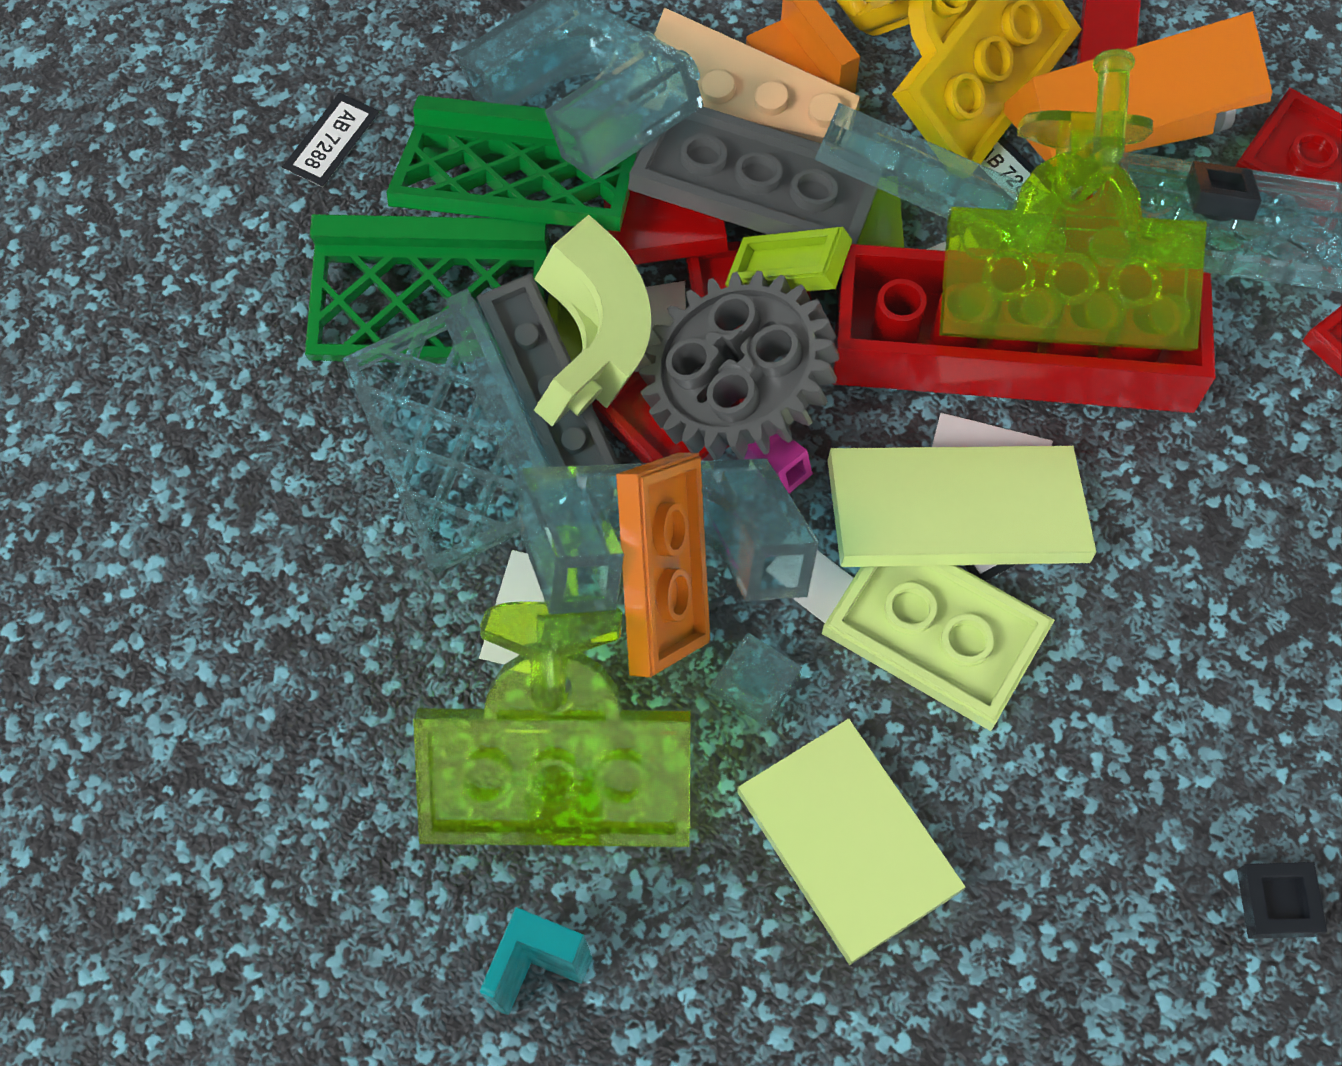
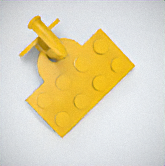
[836,0,1082,180]

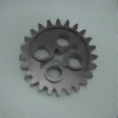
[639,271,839,461]

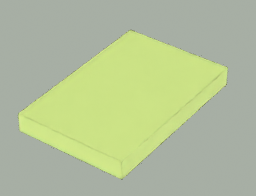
[822,565,1055,731]
[737,719,965,965]

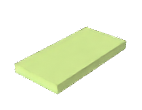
[828,446,1096,567]

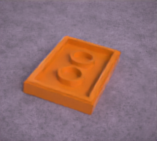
[616,453,710,677]

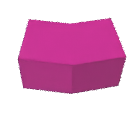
[742,433,813,497]

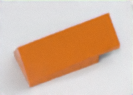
[1004,11,1272,169]

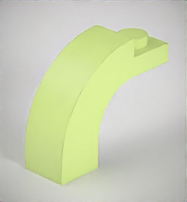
[534,215,651,426]

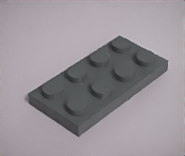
[628,96,886,244]

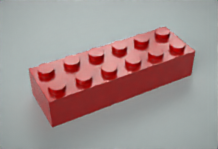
[832,244,1216,413]

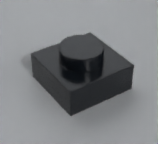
[1186,161,1262,221]
[1237,862,1327,939]

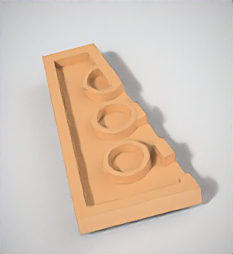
[631,8,860,151]

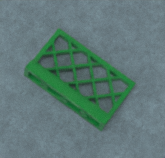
[386,95,642,232]
[305,214,551,365]

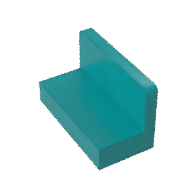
[480,907,592,1015]

